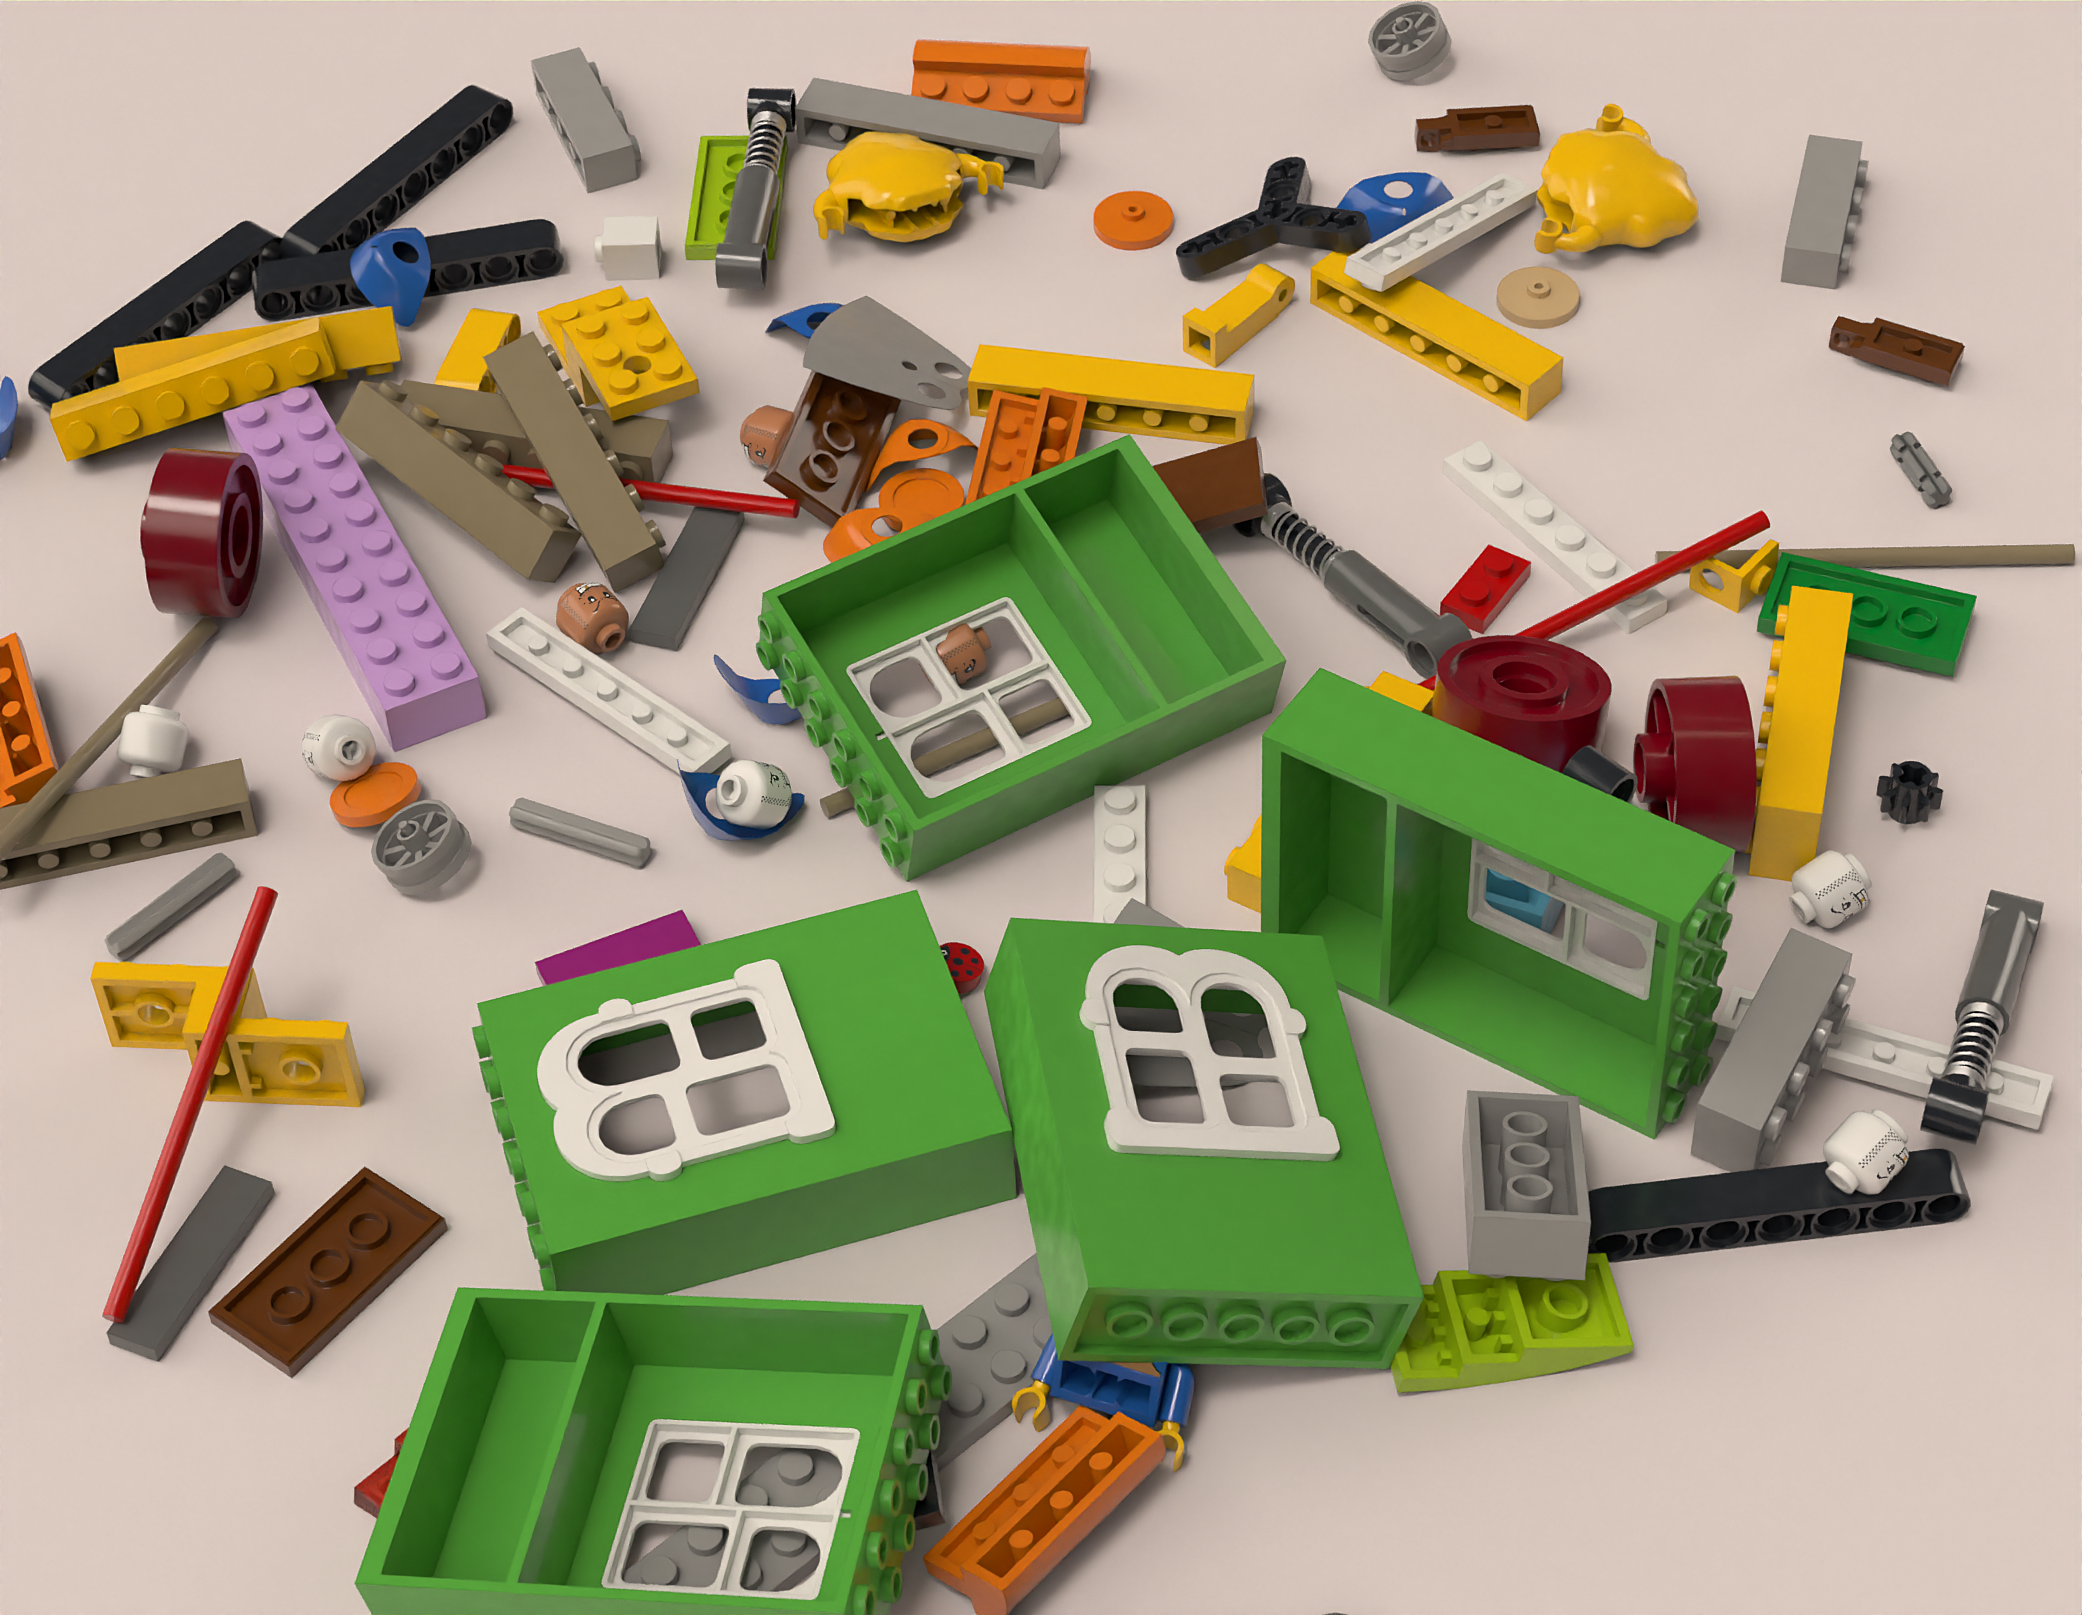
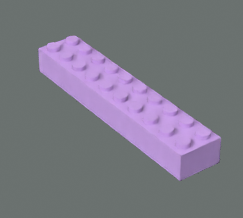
[223,383,487,752]

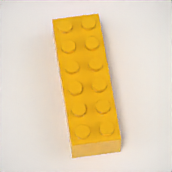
[1744,586,1853,882]

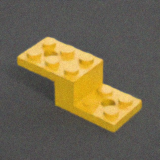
[537,285,700,421]
[90,962,365,1107]

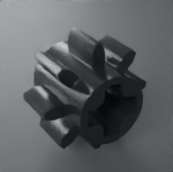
[1876,761,1944,824]

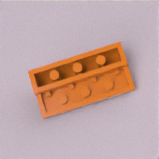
[911,39,1091,124]
[965,387,1088,505]
[0,632,59,808]
[923,1405,1165,1615]

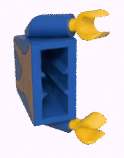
[1012,1333,1195,1472]

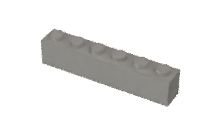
[795,77,1061,189]

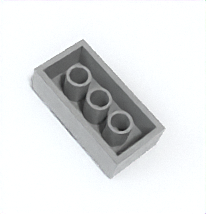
[1690,928,1856,1172]
[1462,1090,1591,1281]

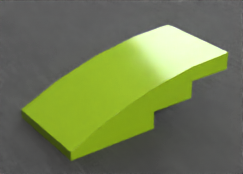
[1390,1253,1634,1393]

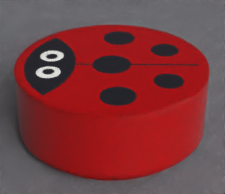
[940,942,984,994]

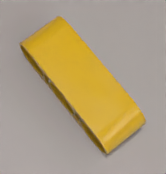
[434,308,521,393]

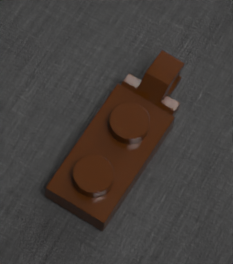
[1414,105,1540,152]
[1829,316,1965,386]

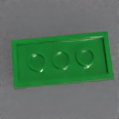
[1757,552,1977,677]

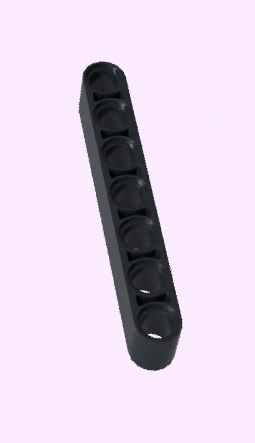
[280,85,513,259]
[251,219,564,321]
[28,221,283,410]
[1588,1149,1971,1263]

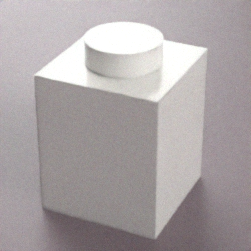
[594,215,662,280]

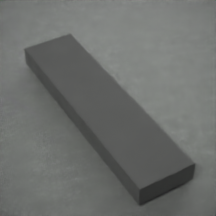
[629,507,745,651]
[106,1165,275,1362]

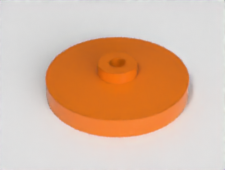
[1093,191,1173,251]
[879,468,965,532]
[329,762,421,827]

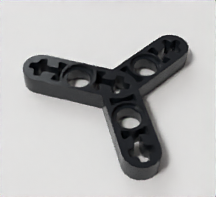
[1175,157,1371,278]

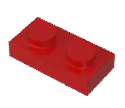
[1440,544,1531,635]

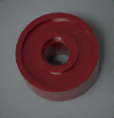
[140,448,263,618]
[1431,635,1612,773]
[1633,676,1757,853]

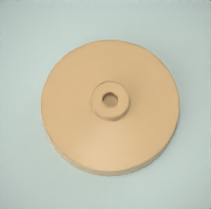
[1497,267,1580,329]

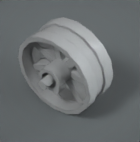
[1368,1,1452,81]
[371,799,472,895]

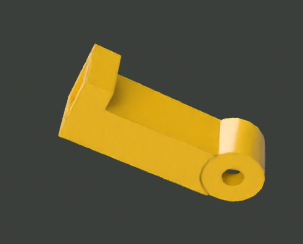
[1182,263,1295,368]

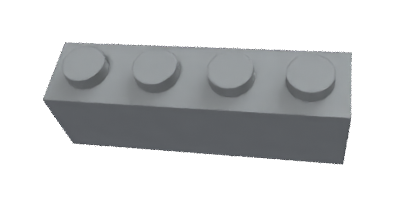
[531,47,641,193]
[1781,135,1869,290]

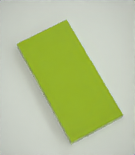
[684,135,788,260]

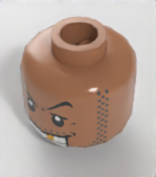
[740,405,793,468]
[556,582,629,654]
[918,623,992,686]

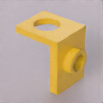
[1689,539,1779,613]

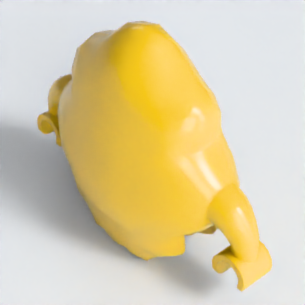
[1534,103,1699,254]
[813,132,1004,242]

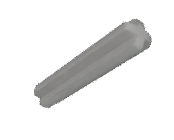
[509,798,651,867]
[105,853,237,961]

